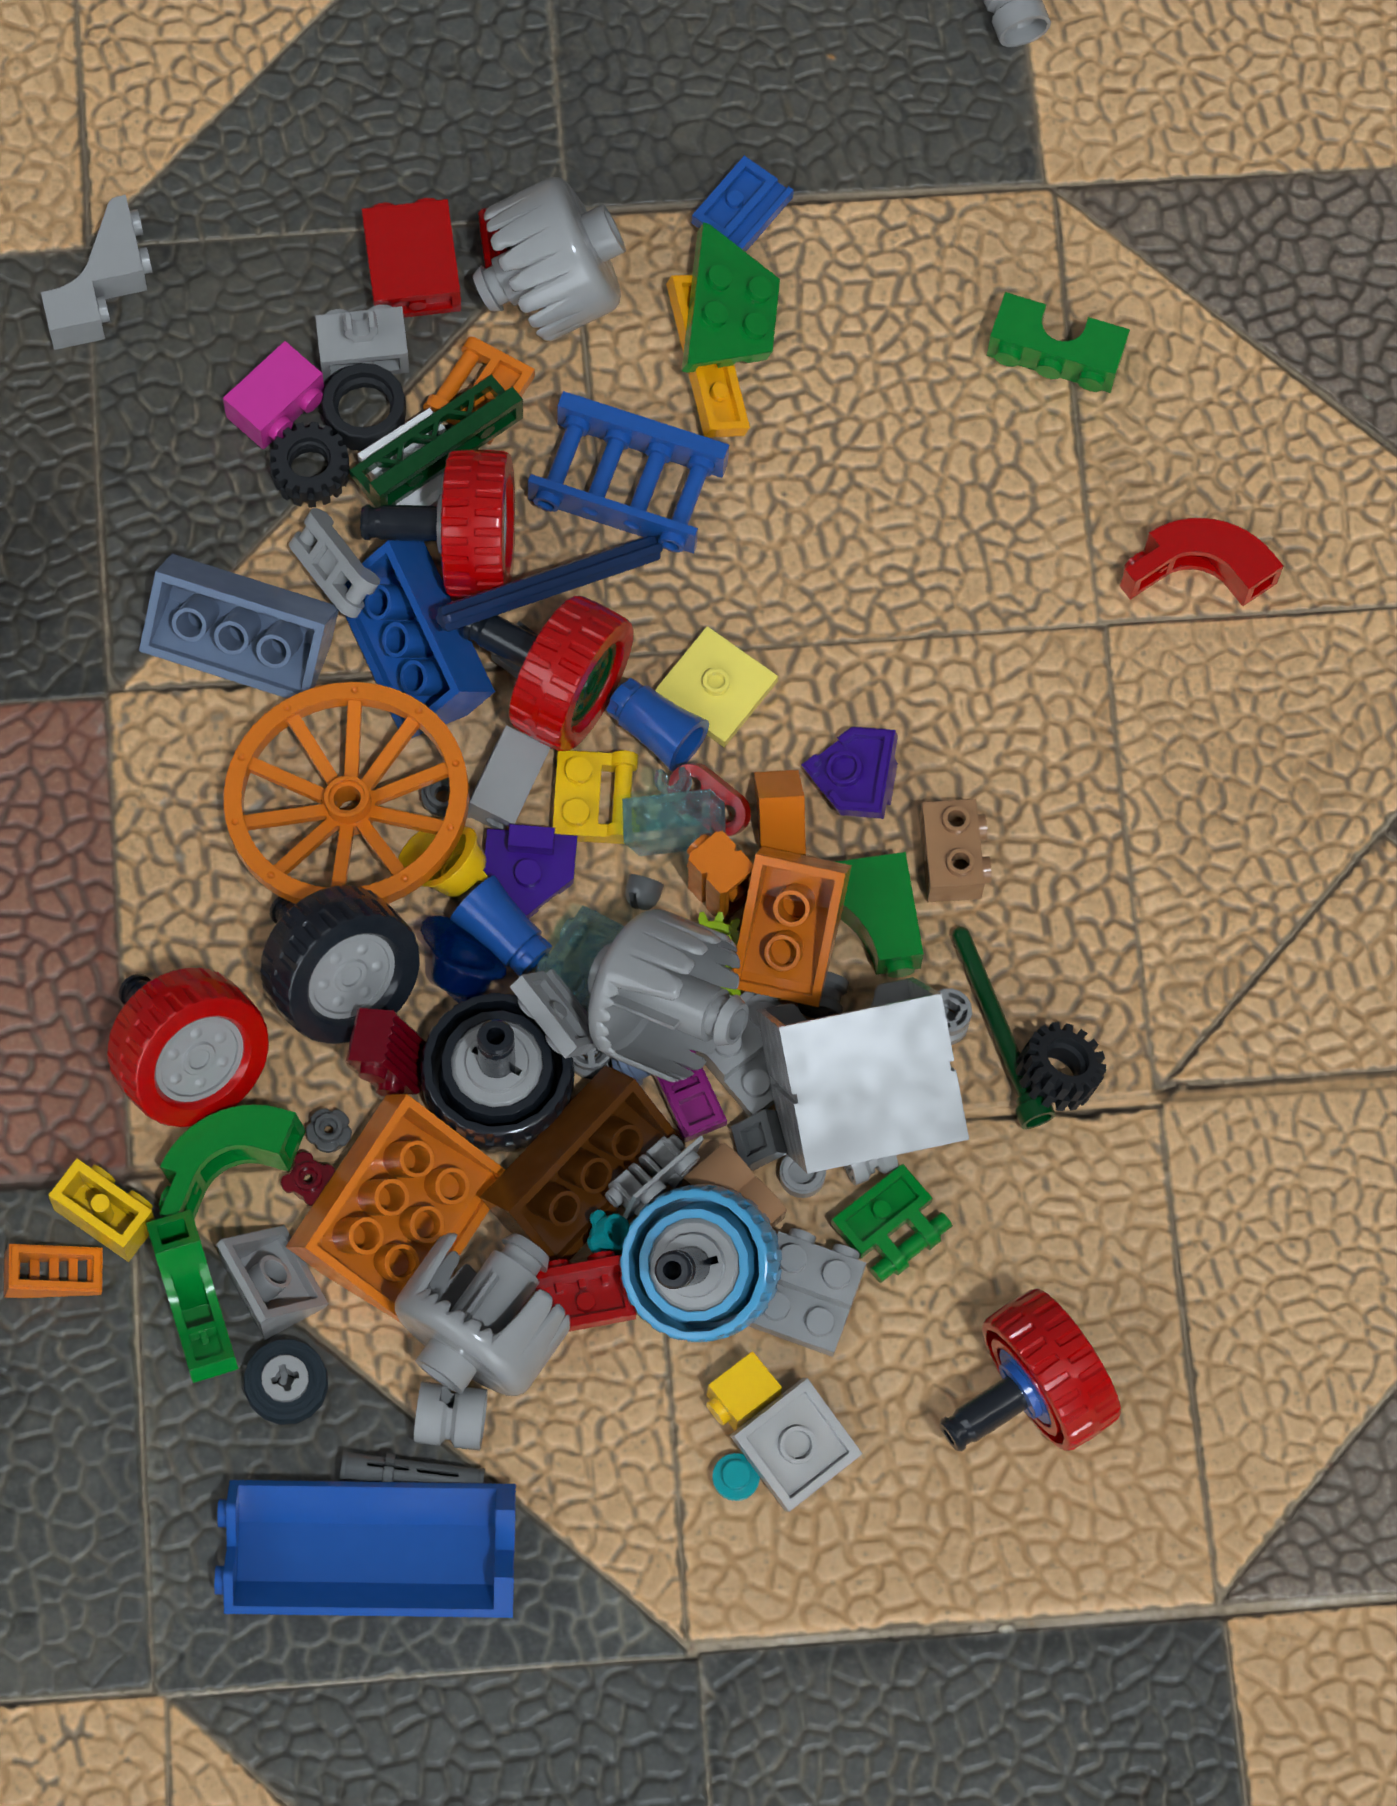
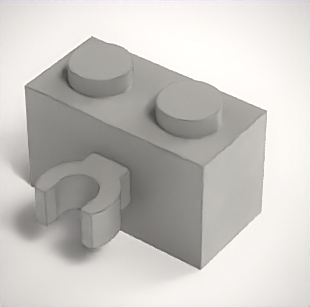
[315,305,409,382]

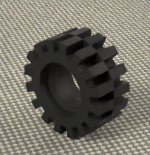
[1016,1022,1106,1111]

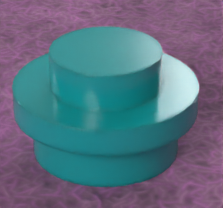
[712,1453,760,1501]

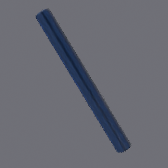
[436,535,663,632]

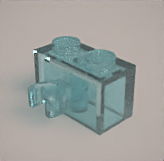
[622,767,726,856]

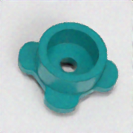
[587,1210,629,1256]

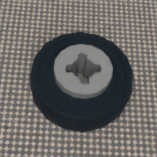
[244,1339,328,1425]

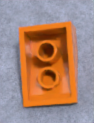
[732,846,852,1007]

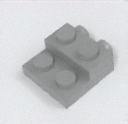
[695,991,781,1117]
[749,1228,866,1357]

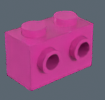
[223,341,324,450]

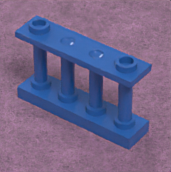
[528,391,729,554]

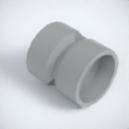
[983,0,1051,47]
[414,1381,488,1451]

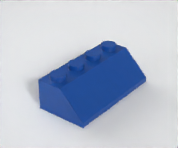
[345,540,495,738]

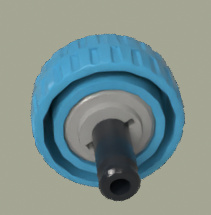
[620,1184,782,1342]

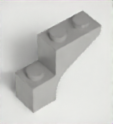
[41,195,152,350]

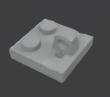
[730,1378,862,1512]

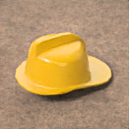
[398,827,488,897]

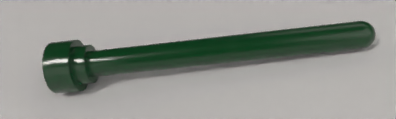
[952,926,1056,1129]

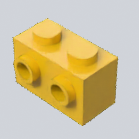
[48,1159,155,1262]

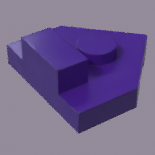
[801,727,898,819]
[483,824,577,918]

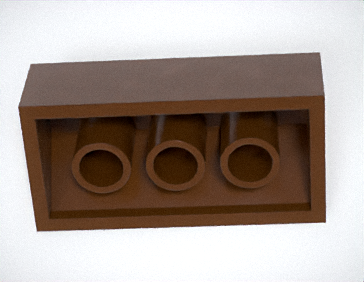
[480,1065,682,1261]

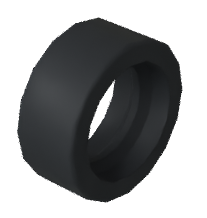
[322,363,406,451]

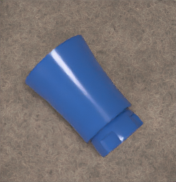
[606,678,709,772]
[450,875,552,976]

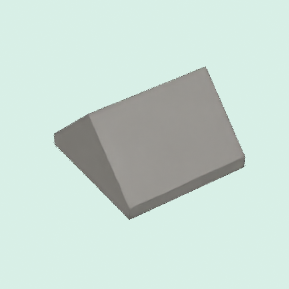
[216,1225,329,1340]

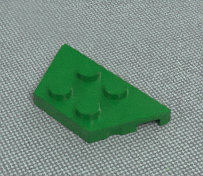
[682,222,780,373]

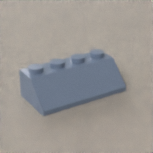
[139,554,339,699]

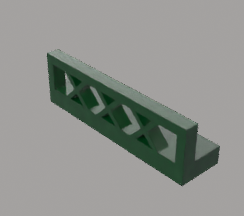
[350,374,523,507]

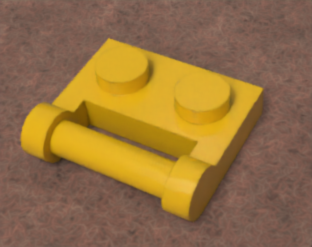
[553,750,638,844]

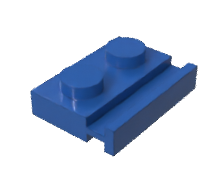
[691,155,794,252]

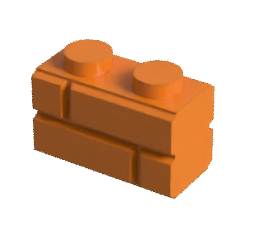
[686,830,753,921]

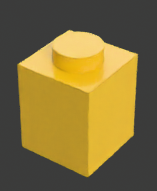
[706,1351,782,1430]

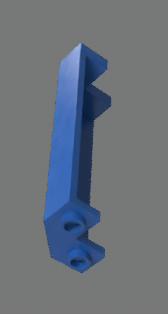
[214,1480,516,1618]

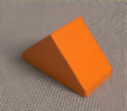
[754,770,806,856]

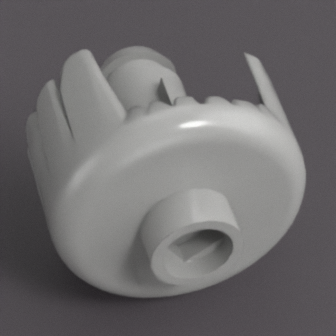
[473,177,626,341]
[588,909,749,1083]
[395,1233,570,1396]

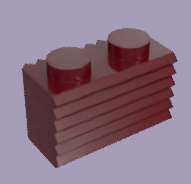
[346,1008,427,1097]

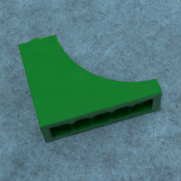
[835,852,924,978]

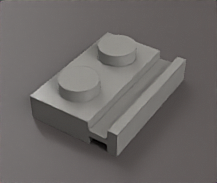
[510,969,598,1059]

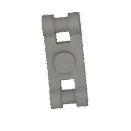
[289,508,380,618]

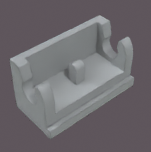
[467,725,551,830]

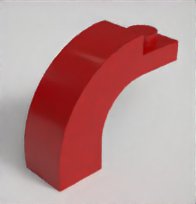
[1120,518,1284,606]

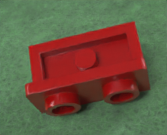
[535,1251,636,1332]

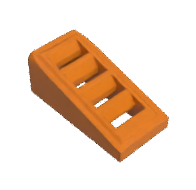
[4,1244,103,1298]

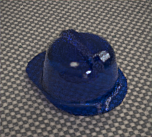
[420,916,506,1003]

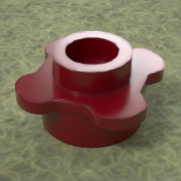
[281,1152,335,1206]

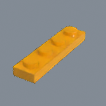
[666,275,750,438]

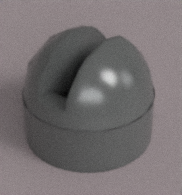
[625,874,664,910]

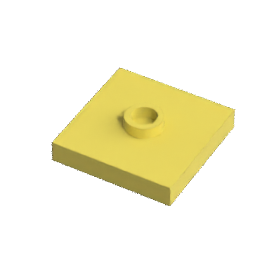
[655,626,778,748]

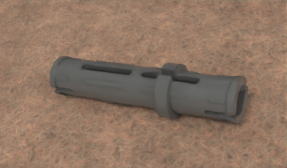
[340,1451,485,1483]

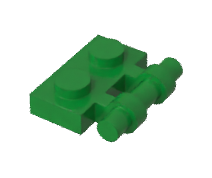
[831,1164,953,1283]

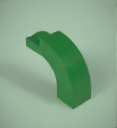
[159,1105,306,1219]
[146,1209,239,1383]

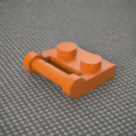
[423,336,535,445]

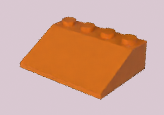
[285,1094,505,1323]

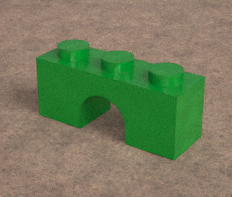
[986,292,1130,393]

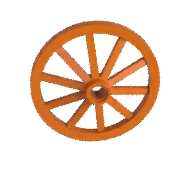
[224,682,470,904]

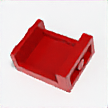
[362,198,461,318]

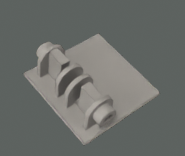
[605,1134,704,1220]

